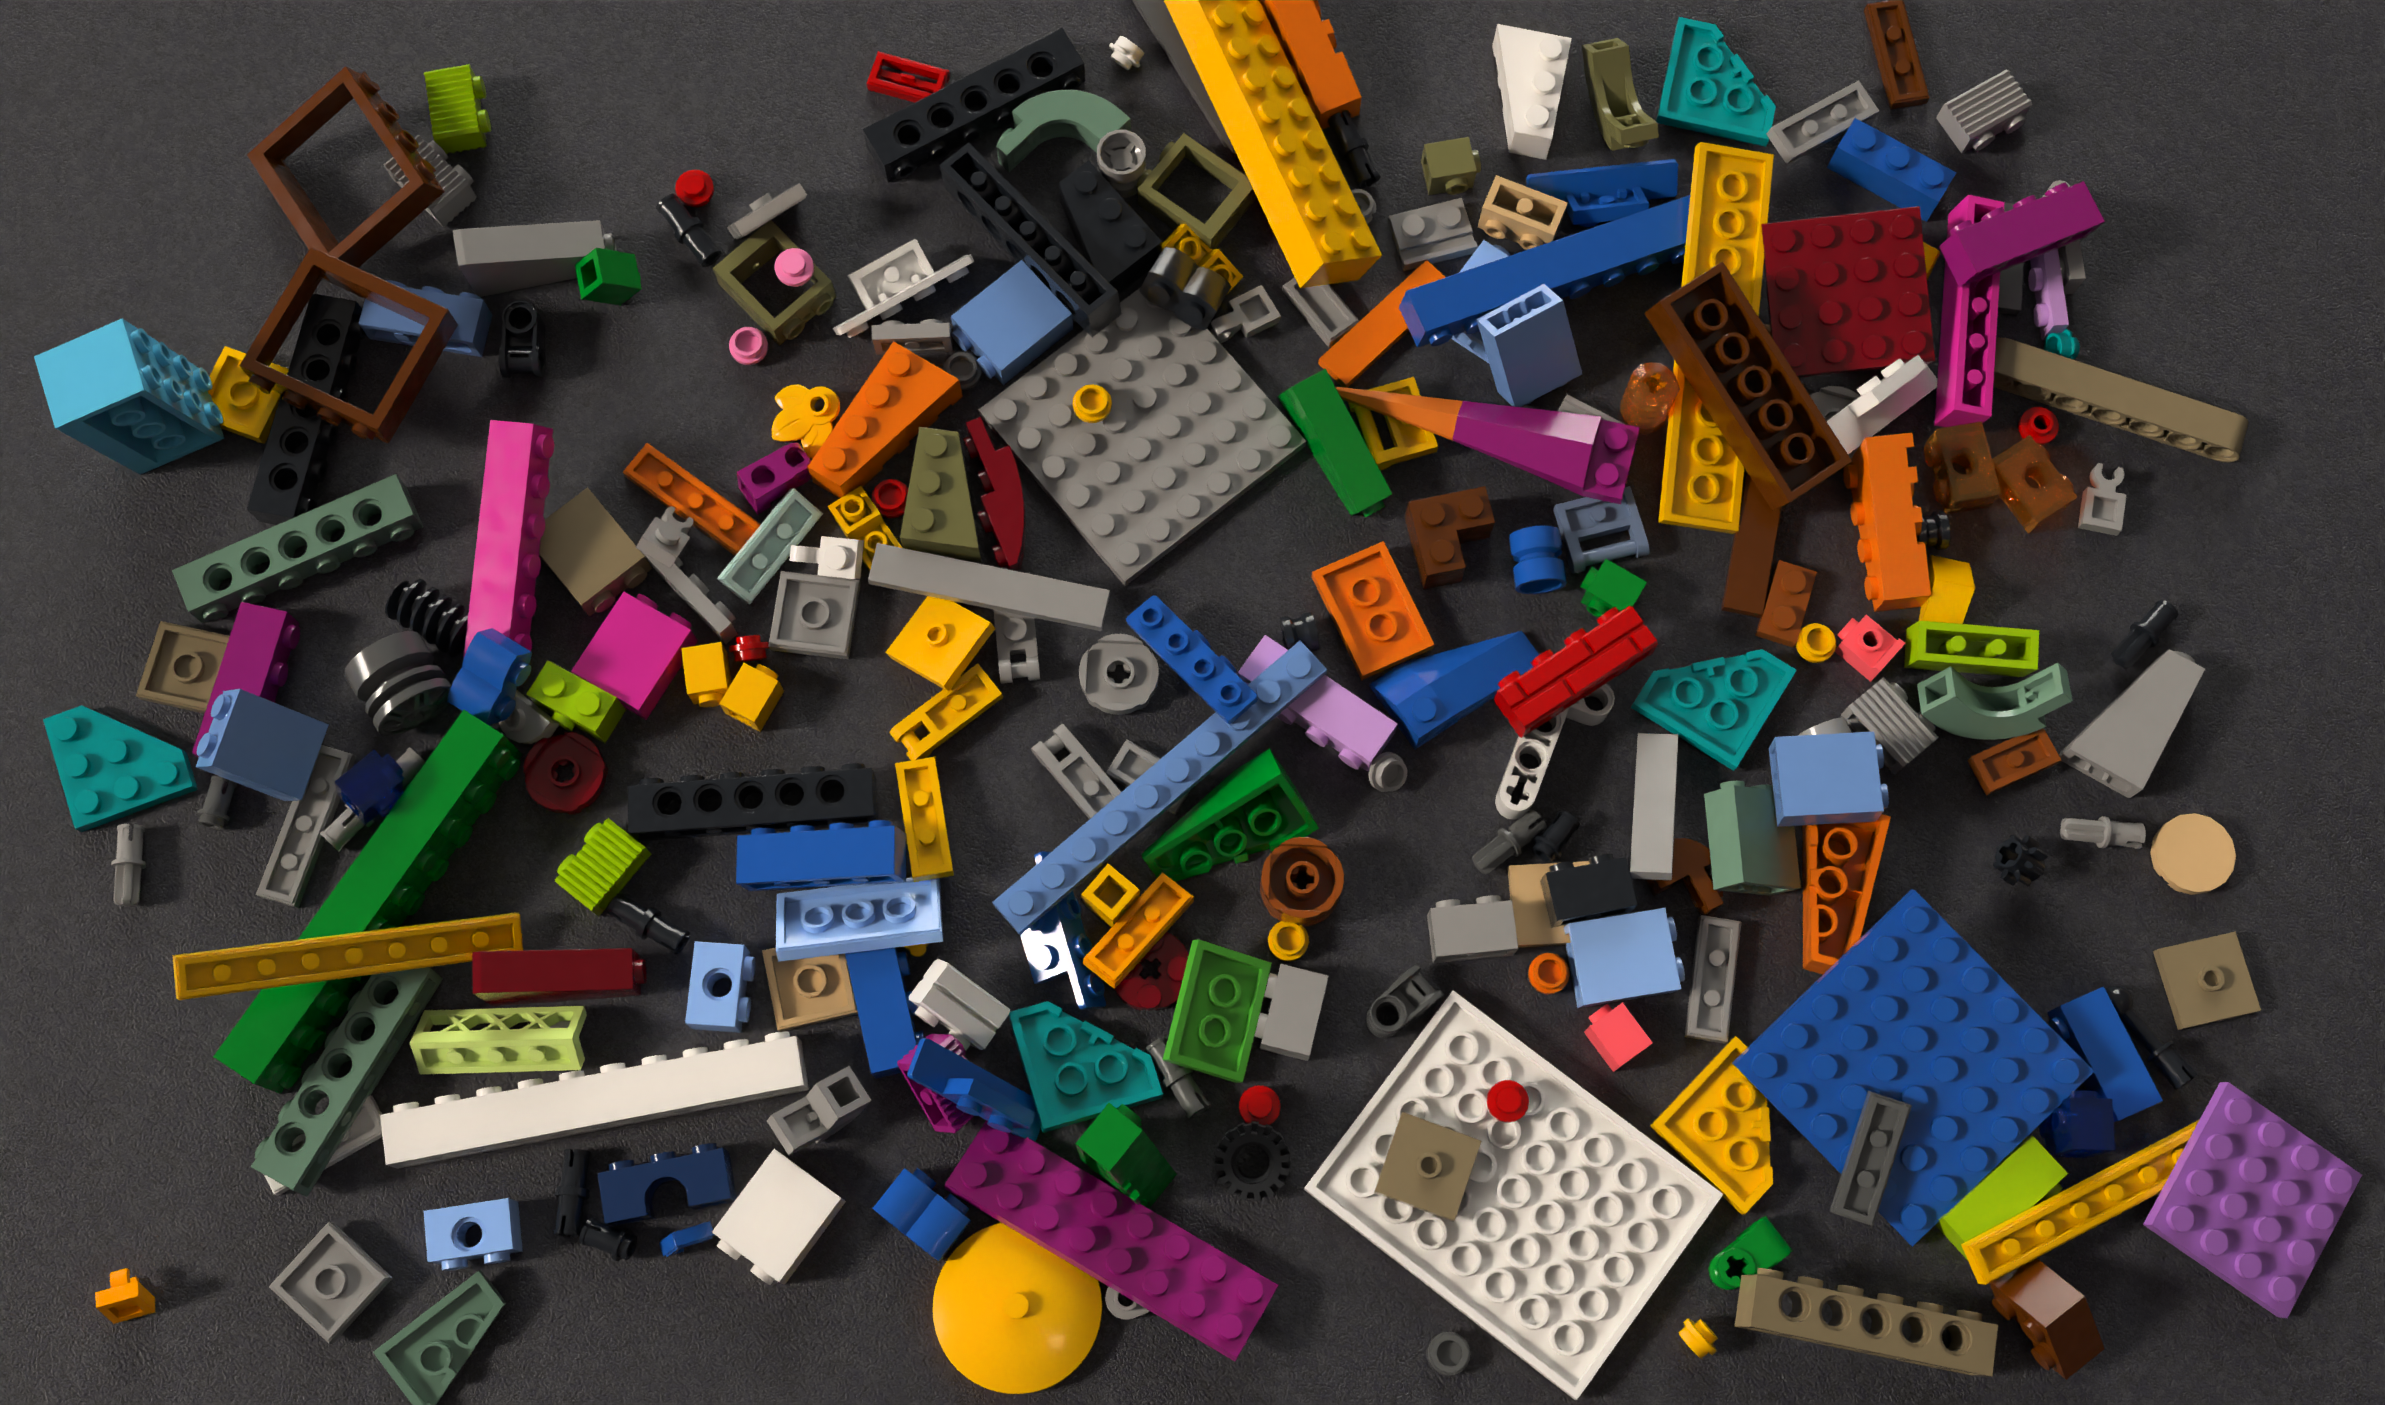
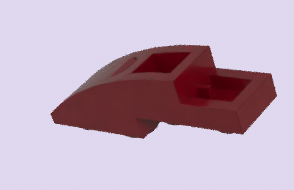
[963,417,1026,572]

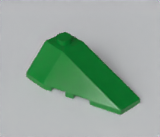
[1141,748,1319,882]

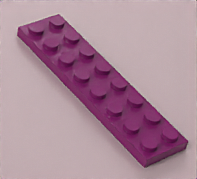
[945,1120,1278,1362]

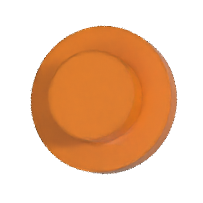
[1528,953,1570,994]

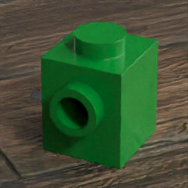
[575,248,642,306]
[1580,559,1647,618]

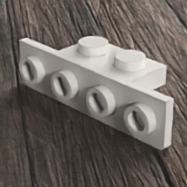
[833,239,974,338]
[1827,355,1937,454]

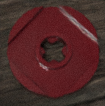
[523,732,608,815]
[1113,932,1189,1011]

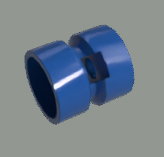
[1509,526,1567,594]

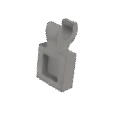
[1210,285,1281,343]

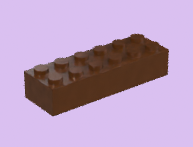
[1644,261,1852,511]

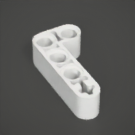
[1495,684,1615,820]

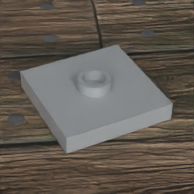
[727,183,807,239]
[768,571,861,660]
[269,1221,393,1344]

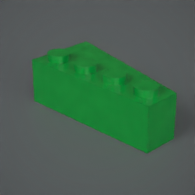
[1076,1103,1177,1209]

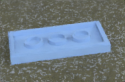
[776,877,943,962]

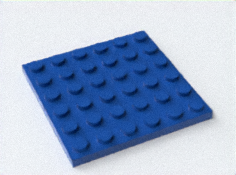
[1732,889,2095,1247]

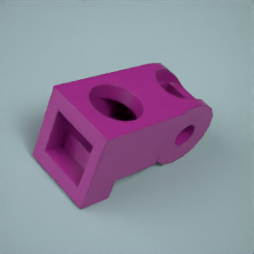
[737,443,811,515]

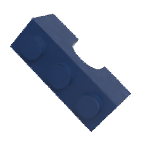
[597,1143,737,1227]

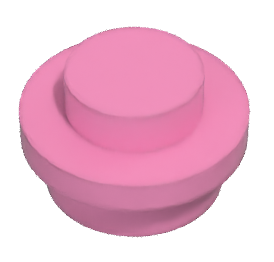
[774,248,814,287]
[729,327,768,365]

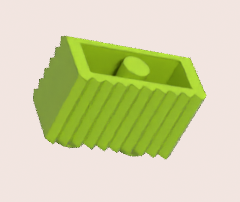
[424,64,491,154]
[555,818,651,917]

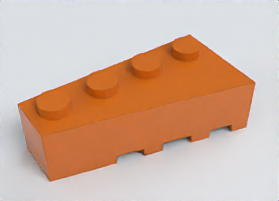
[1259,0,1362,129]
[807,341,963,498]
[1843,432,1931,612]
[1803,814,1891,975]

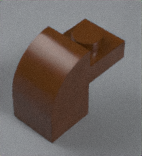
[1644,838,1724,916]

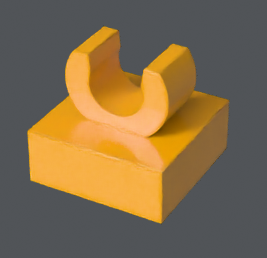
[95,1268,155,1324]

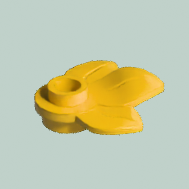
[772,384,840,459]

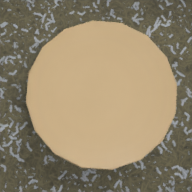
[2150,813,2236,895]

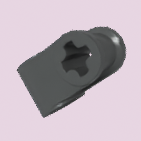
[1366,964,1444,1039]

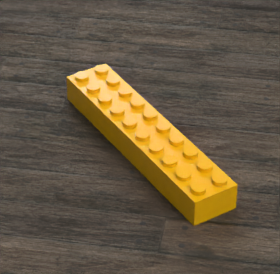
[1164,0,1382,288]

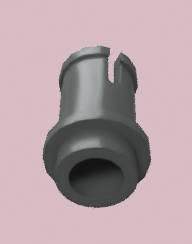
[196,776,238,830]

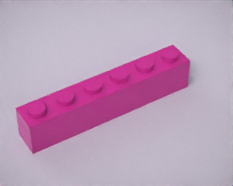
[1934,195,2005,432]
[463,420,554,659]

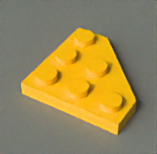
[1650,1036,1773,1215]

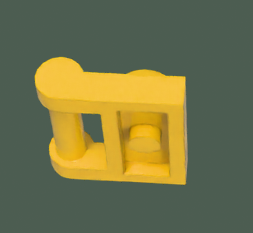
[1348,377,1438,471]

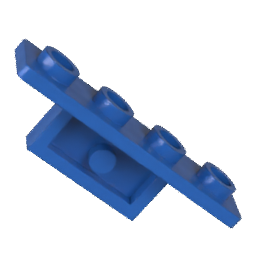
[1526,159,1678,227]
[1126,595,1258,724]
[1020,851,1106,1010]
[907,1038,1041,1142]

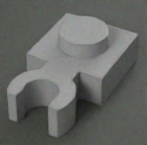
[2078,463,2127,536]
[636,506,694,568]

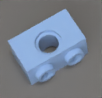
[685,941,755,1033]
[424,1198,523,1271]

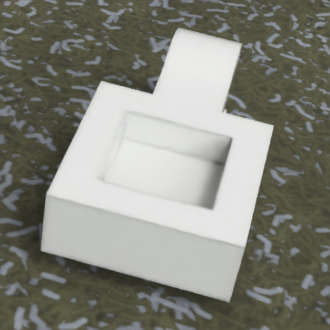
[790,536,864,580]

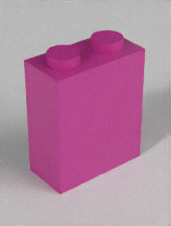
[571,592,698,720]

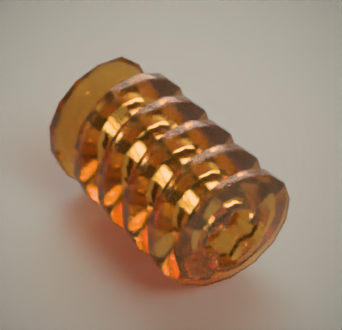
[1620,362,1680,435]

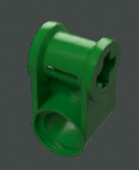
[1708,1216,1793,1290]

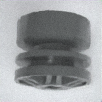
[344,631,452,736]

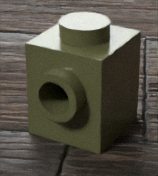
[1421,137,1481,195]

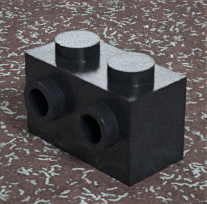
[1540,854,1638,928]

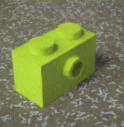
[526,661,626,743]

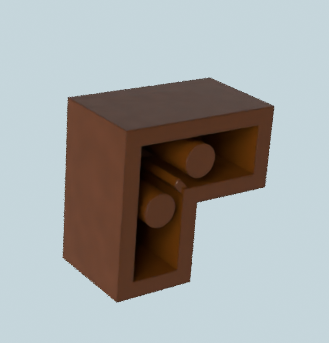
[1405,486,1495,590]
[1989,1258,2105,1380]

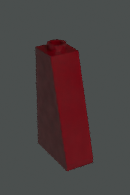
[472,948,647,1006]

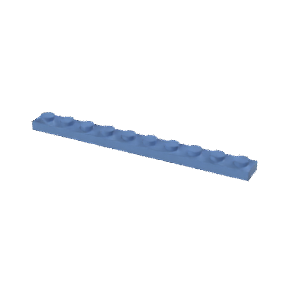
[992,640,1327,935]

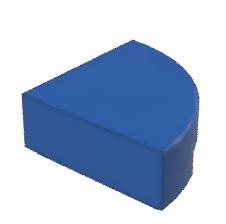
[659,1221,715,1257]

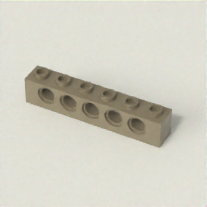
[1735,1268,1998,1377]

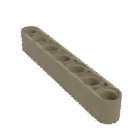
[1993,337,2249,462]

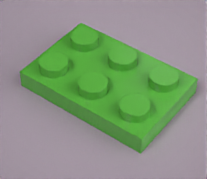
[1163,939,1272,1083]

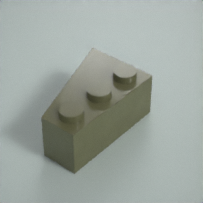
[900,427,982,563]

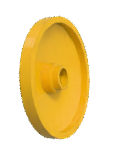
[933,1223,1102,1394]

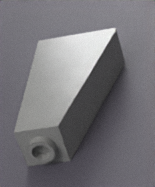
[453,220,617,297]
[2059,649,2205,798]

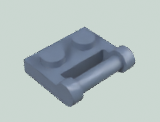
[1553,486,1650,574]

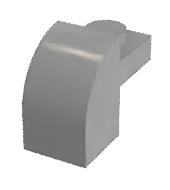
[767,1066,872,1156]

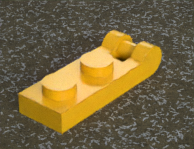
[890,664,1003,761]

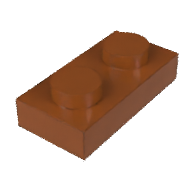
[1755,560,1817,648]
[1967,728,2061,796]

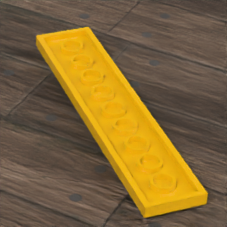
[1658,142,1774,534]

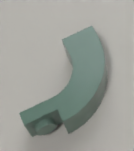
[996,90,1131,172]
[1917,663,2073,740]

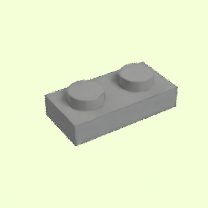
[872,319,953,355]

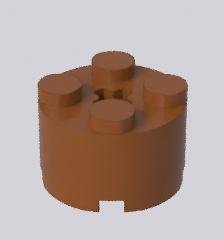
[1260,837,1344,927]

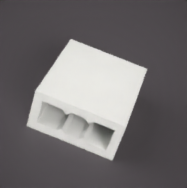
[712,1149,846,1285]

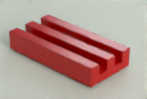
[867,51,950,103]

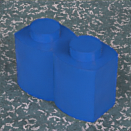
[447,628,532,725]
[872,1168,971,1262]

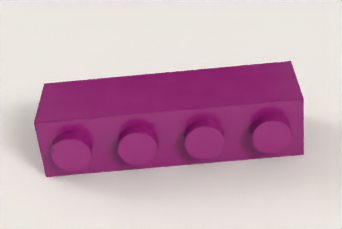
[1939,181,2105,288]
[192,602,300,758]

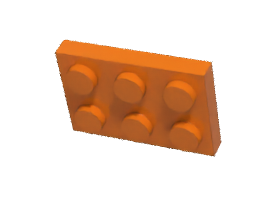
[1311,541,1435,680]

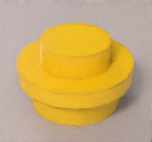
[1073,384,1112,423]
[1796,623,1836,663]
[1268,921,1309,961]
[1678,1318,1718,1359]

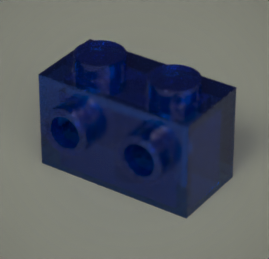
[335,750,404,825]
[2039,1091,2115,1158]

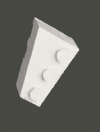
[1492,24,1572,160]

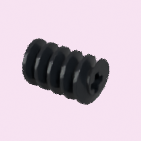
[385,579,468,657]

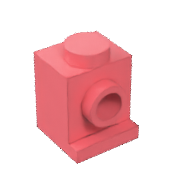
[1835,614,1905,682]

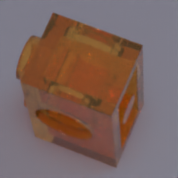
[1924,421,2001,514]
[1981,435,2077,534]

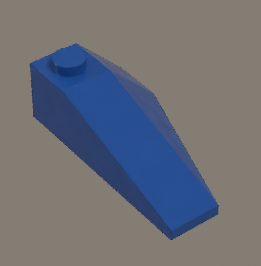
[1369,631,1539,750]

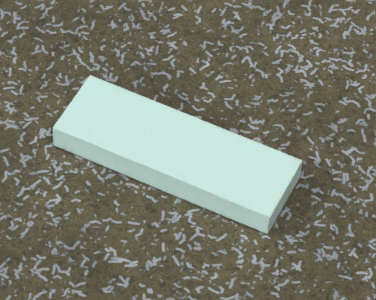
[717,488,823,604]

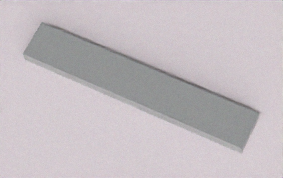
[868,543,1110,631]

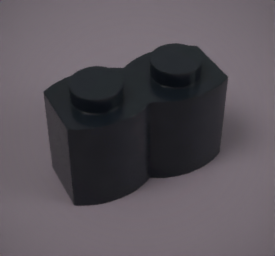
[1139,247,1232,330]

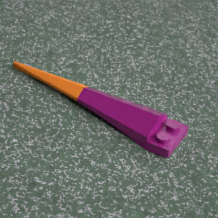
[1336,387,1640,505]

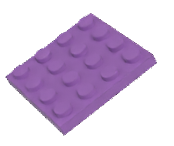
[2143,1082,2362,1318]

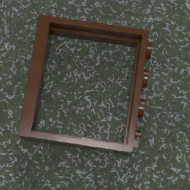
[247,66,445,268]
[239,247,458,444]

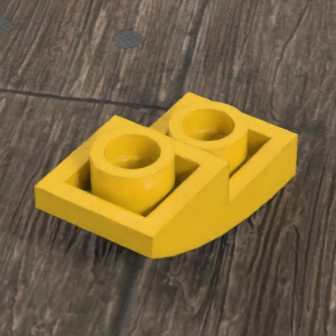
[1162,224,1243,294]
[828,486,902,571]

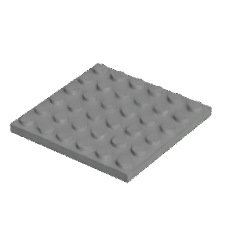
[978,287,1306,586]

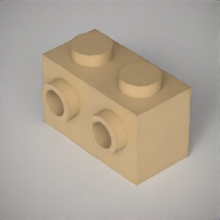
[1478,175,1568,250]

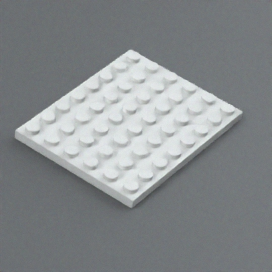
[1304,991,1723,1400]

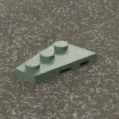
[373,1270,506,1405]

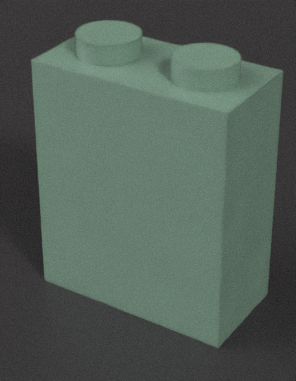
[1704,781,1801,896]

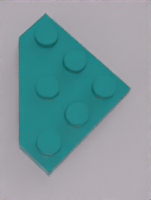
[1656,17,1776,147]
[1631,649,1797,771]
[43,705,198,832]
[1008,1001,1163,1133]

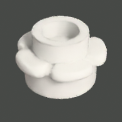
[1109,36,1145,70]

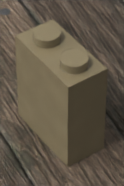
[539,487,652,617]

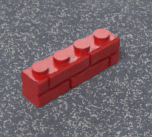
[1494,606,1658,738]

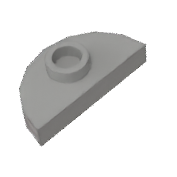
[499,690,559,744]

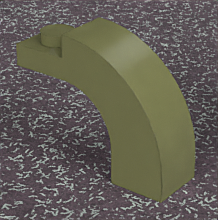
[1582,38,1659,151]

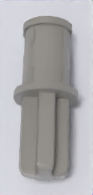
[2060,816,2146,849]
[111,824,146,907]

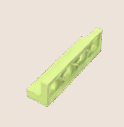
[410,1006,587,1074]

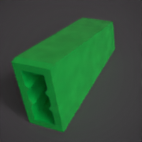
[1277,369,1392,517]

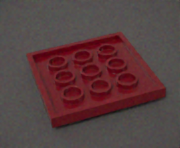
[1761,206,1935,377]

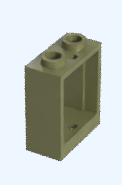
[1136,133,1256,249]
[713,220,836,346]

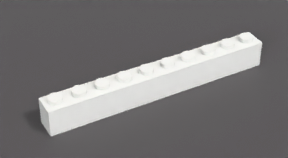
[380,1031,809,1169]

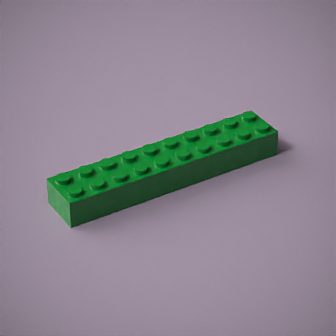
[213,710,523,1094]

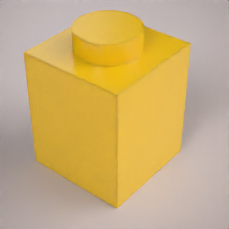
[681,642,731,707]
[719,663,784,732]
[1081,864,1140,928]

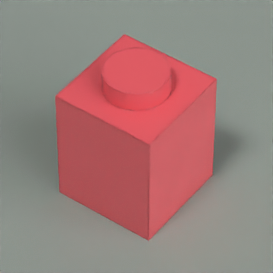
[1584,1002,1653,1072]

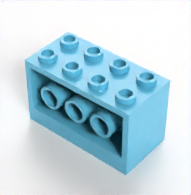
[34,318,224,475]

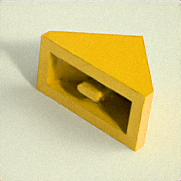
[1919,555,1975,624]

